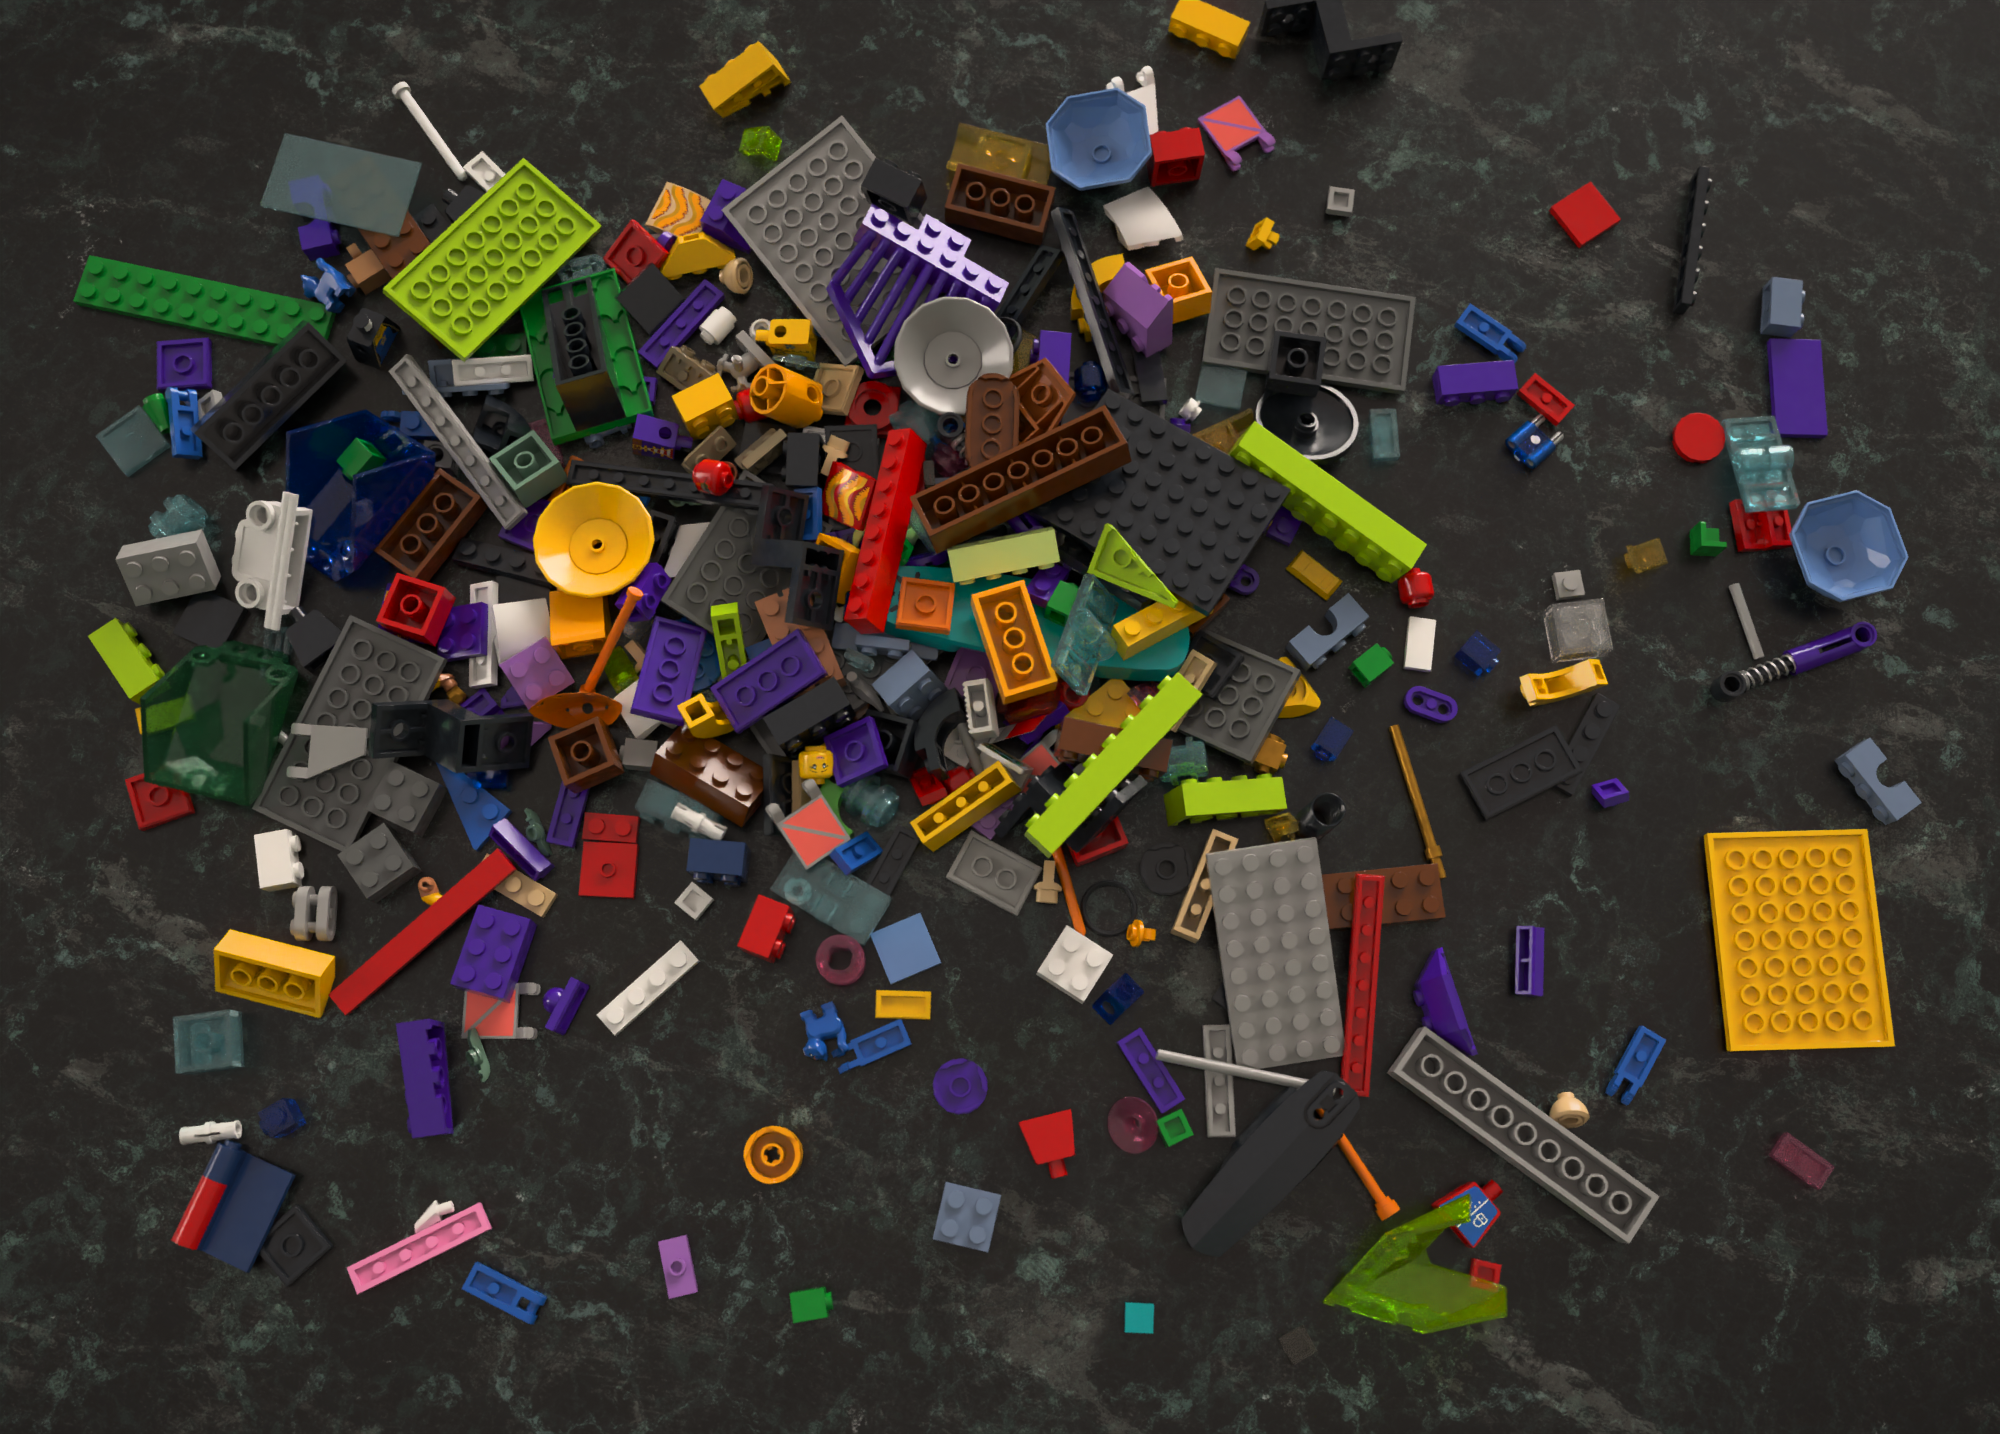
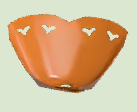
[529,692,622,729]

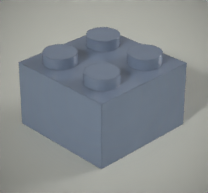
[871,649,949,721]
[933,1182,1001,1252]

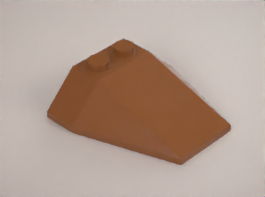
[960,357,1076,445]

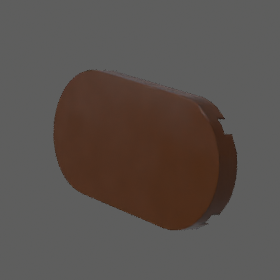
[964,373,1020,468]

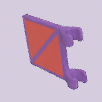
[1198,96,1275,172]

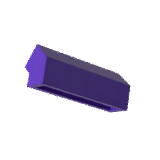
[488,818,555,881]
[1515,926,1544,997]

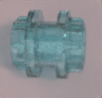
[148,494,208,539]
[1160,736,1209,786]
[842,774,900,827]

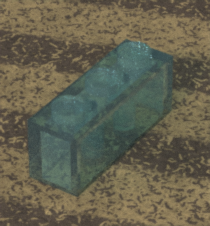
[634,779,724,840]

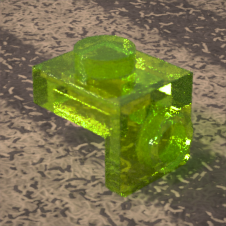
[739,126,782,161]
[604,646,639,694]

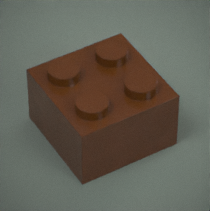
[548,716,625,794]

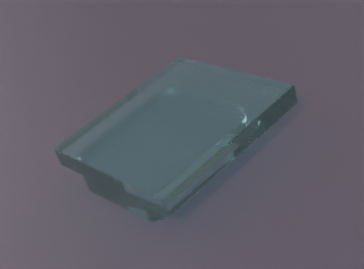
[1195,363,1247,410]

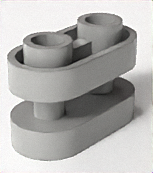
[290,886,338,941]

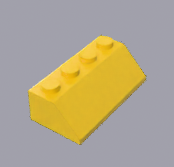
[214,929,335,1018]

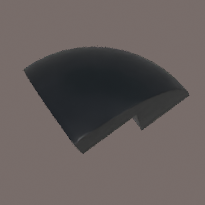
[472,394,532,465]

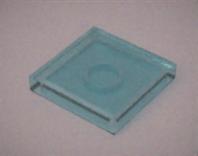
[96,405,171,477]

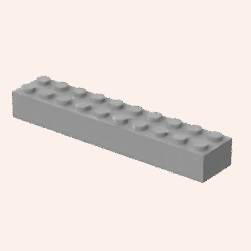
[1387,1026,1660,1244]

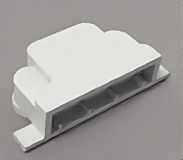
[232,491,313,631]

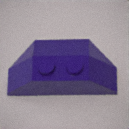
[1413,947,1478,1057]

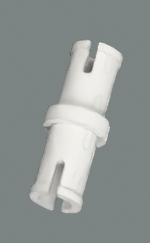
[671,802,727,841]
[179,1120,242,1145]

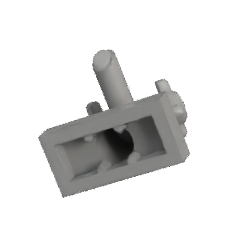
[717,330,776,392]

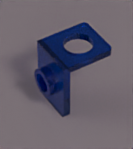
[1092,973,1144,1025]

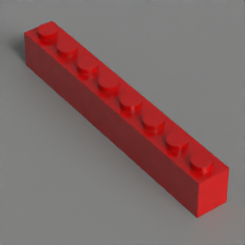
[844,428,927,634]

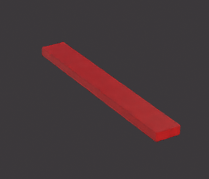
[328,848,517,1016]
[1340,873,1385,1097]

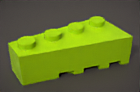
[1163,774,1287,826]

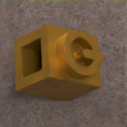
[1244,733,1288,774]

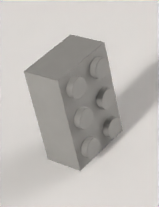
[115,529,221,606]

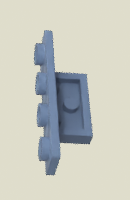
[402,357,511,397]
[832,622,939,661]

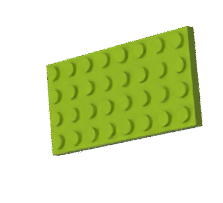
[383,158,602,362]

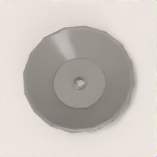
[894,297,1013,416]

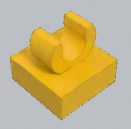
[1246,217,1280,251]

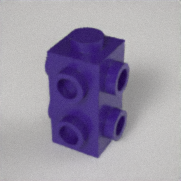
[615,562,672,622]

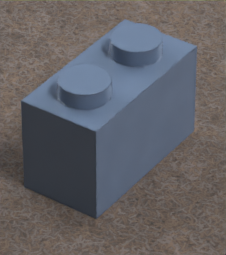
[1760,277,1805,338]

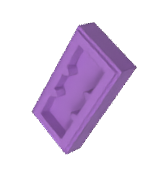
[658,1235,698,1299]

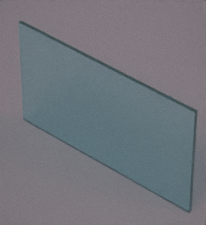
[260,133,422,237]

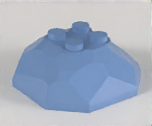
[1046,88,1152,191]
[1789,490,1909,602]

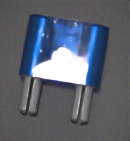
[1505,414,1564,469]

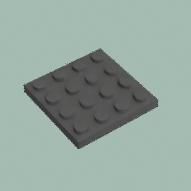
[1177,630,1301,765]

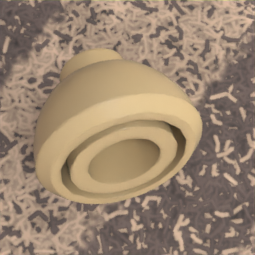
[719,258,753,294]
[1549,1092,1590,1128]

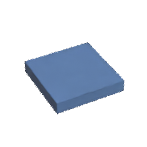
[870,913,941,985]

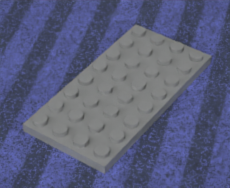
[1206,837,1344,1069]

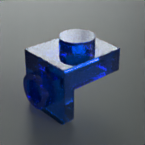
[467,769,510,789]

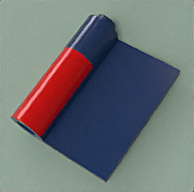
[171,1139,296,1273]

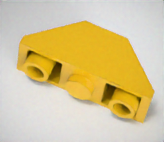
[660,231,736,280]

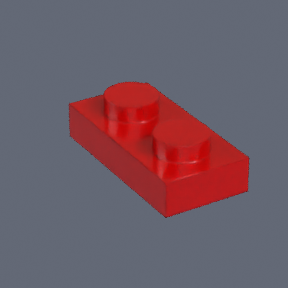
[1517,373,1575,426]
[909,766,948,807]
[582,812,640,844]

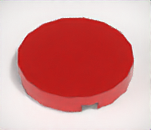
[1672,413,1726,463]

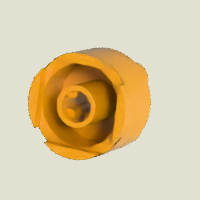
[744,1126,803,1184]

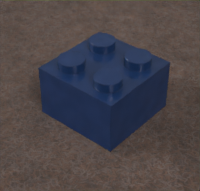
[686,838,751,887]

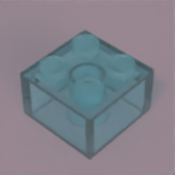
[173,1009,245,1075]

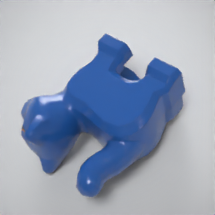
[301,258,356,313]
[800,1002,849,1061]

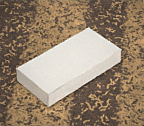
[1403,616,1436,673]

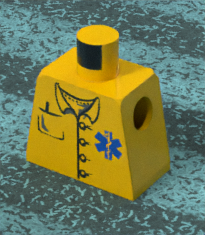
[756,319,818,362]

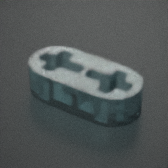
[558,254,607,283]

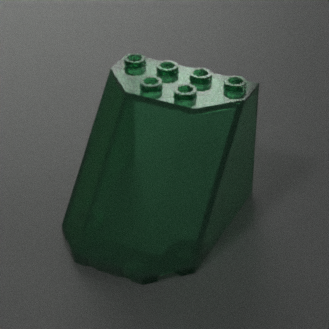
[140,640,298,806]

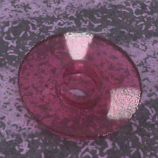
[1108,1097,1158,1153]

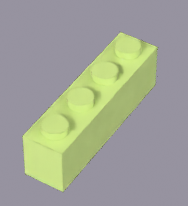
[947,526,1060,585]

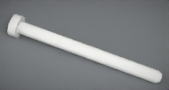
[392,82,467,181]

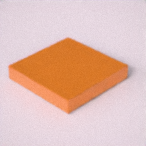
[896,577,956,635]

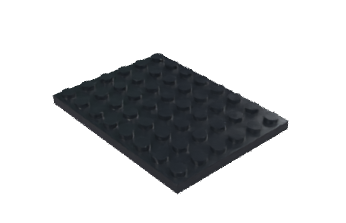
[1025,389,1291,617]

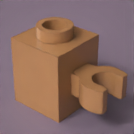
[345,243,391,295]

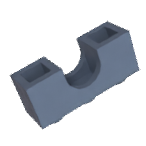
[1285,593,1370,671]
[1834,738,1922,825]

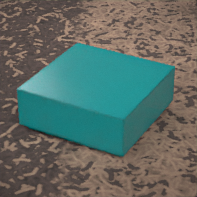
[1124,1302,1154,1334]

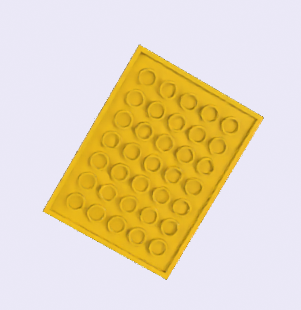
[1704,829,1895,1052]

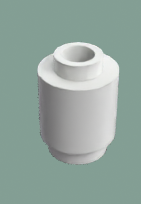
[699,306,737,345]

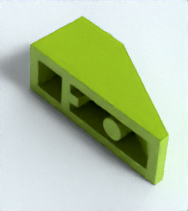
[711,602,747,679]

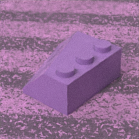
[1103,262,1173,357]

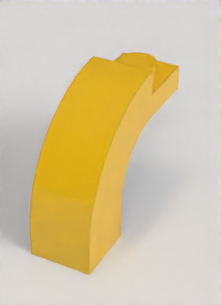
[1070,254,1125,342]
[1519,659,1608,706]
[677,693,734,738]

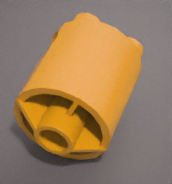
[749,364,823,429]

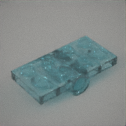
[1721,416,1800,513]
[1051,574,1119,695]
[770,852,892,946]

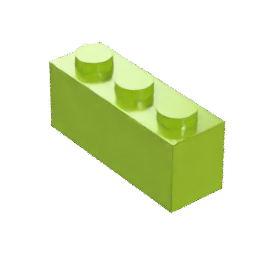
[88,618,168,705]

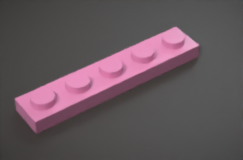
[347,1203,492,1294]

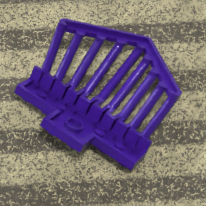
[826,204,1009,379]

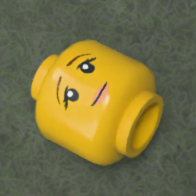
[798,746,834,784]

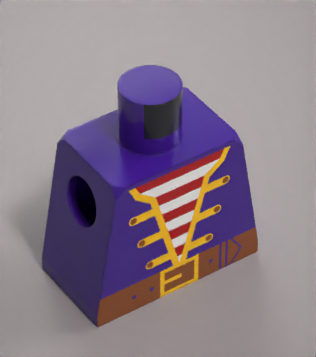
[633,413,693,460]

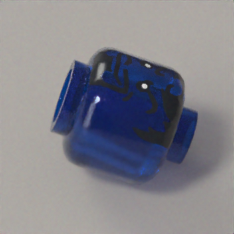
[1074,361,1107,402]

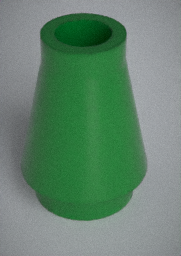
[142,393,170,434]

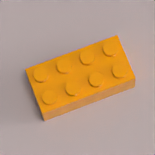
[970,579,1058,705]

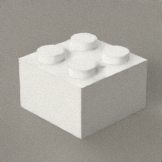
[1036,925,1113,1004]

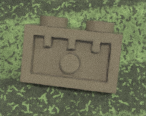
[656,345,717,391]
[681,426,737,474]
[735,428,788,476]

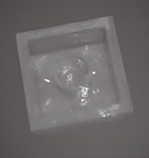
[1543,598,1613,663]

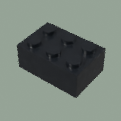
[763,677,856,756]

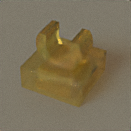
[1264,812,1299,843]

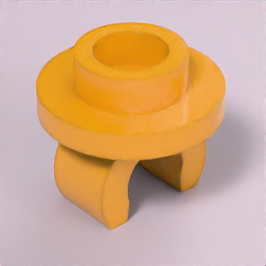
[1126,920,1156,947]

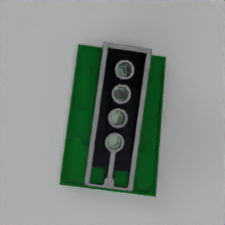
[520,268,654,446]

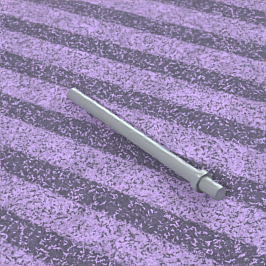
[1156,1049,1335,1095]

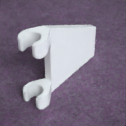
[1106,66,1158,135]

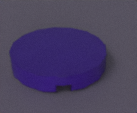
[904,550,949,566]
[933,1058,988,1115]

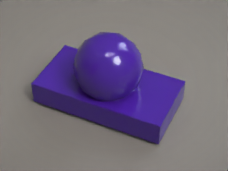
[542,977,589,1036]

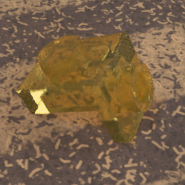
[1624,537,1668,574]

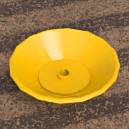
[533,482,655,598]

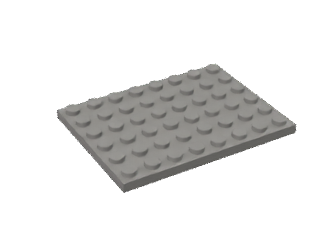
[722,116,944,367]

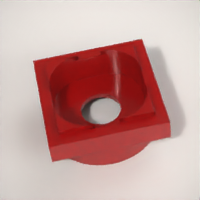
[845,381,901,438]

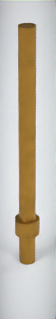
[1389,725,1447,880]

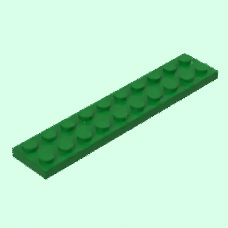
[73,255,336,347]

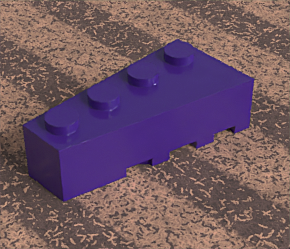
[396,1019,453,1139]

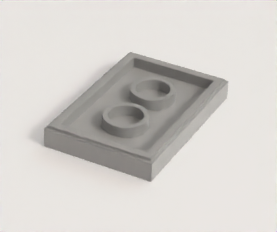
[946,830,1042,916]

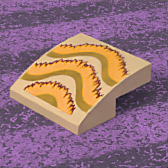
[645,182,711,239]

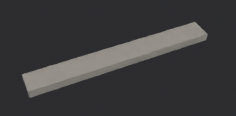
[389,354,528,530]

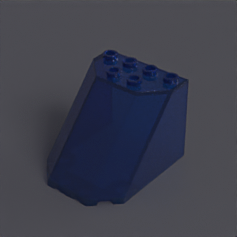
[285,409,435,582]

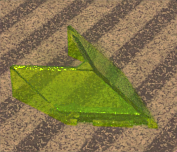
[1323,1193,1507,1334]

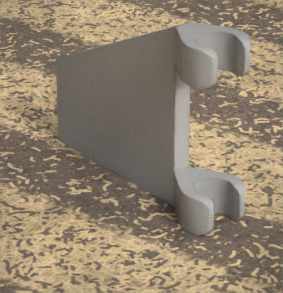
[286,723,368,779]

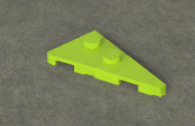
[1087,523,1179,608]

